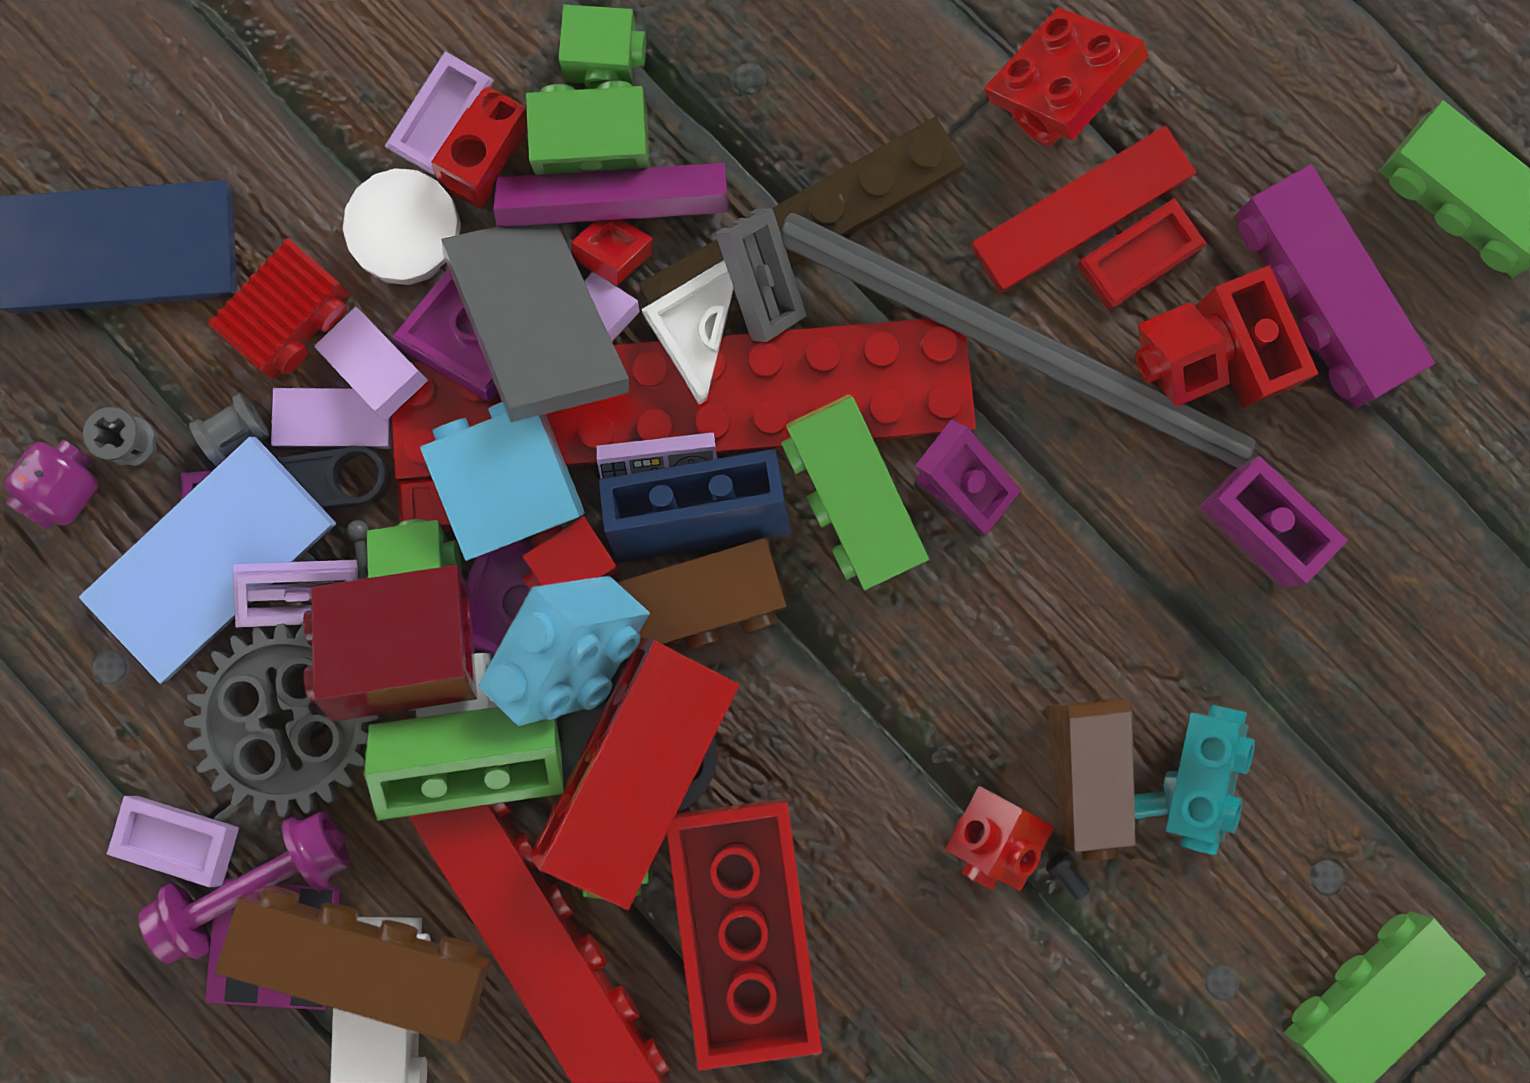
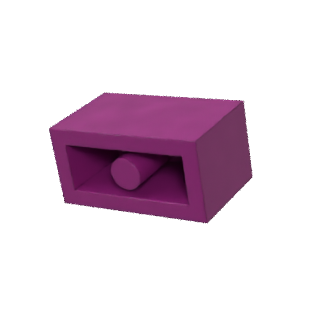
[1199,456,1348,588]

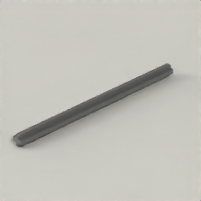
[780,213,1255,468]

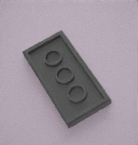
[441,223,629,422]

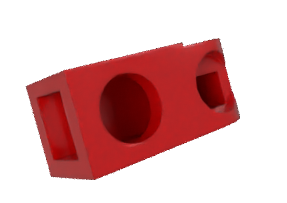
[431,87,528,210]

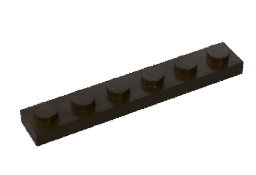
[638,116,965,305]

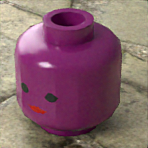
[3,439,99,530]

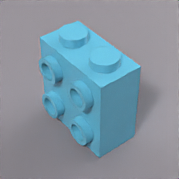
[420,402,585,561]
[478,576,650,726]

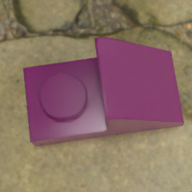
[915,420,1021,535]

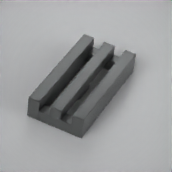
[715,208,807,342]

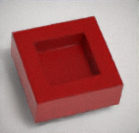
[571,219,653,286]

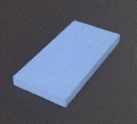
[79,437,336,684]

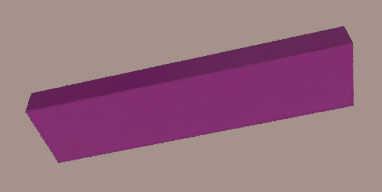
[493,163,728,227]

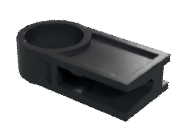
[276,446,391,511]

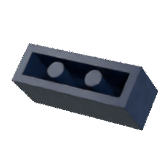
[599,449,791,563]

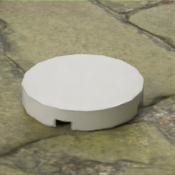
[343,168,461,285]

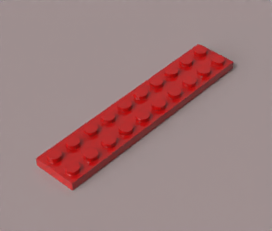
[392,318,976,480]

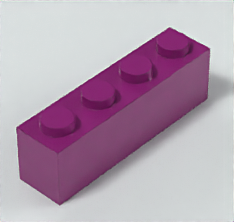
[1235,164,1436,409]

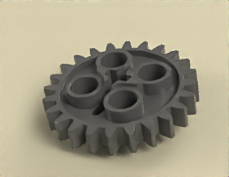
[184,623,385,817]

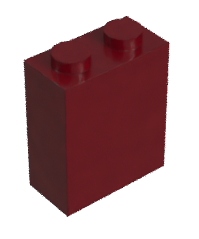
[303,565,477,722]

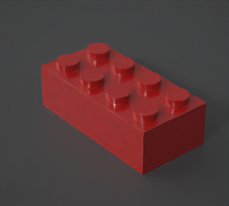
[667,798,822,1071]

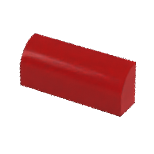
[529,636,740,910]

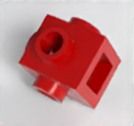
[945,786,1054,891]

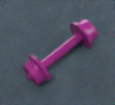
[139,812,351,964]

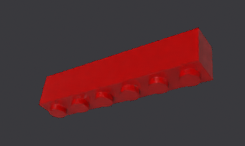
[409,801,672,1083]

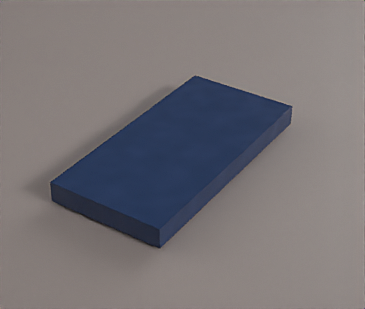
[0,180,237,313]

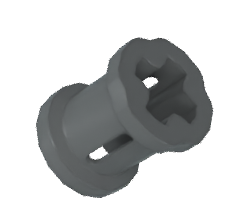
[189,393,270,467]
[83,407,157,467]

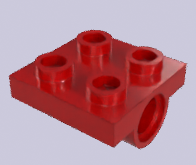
[984,7,1149,146]

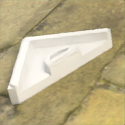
[642,260,734,405]

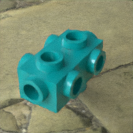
[1134,704,1255,855]

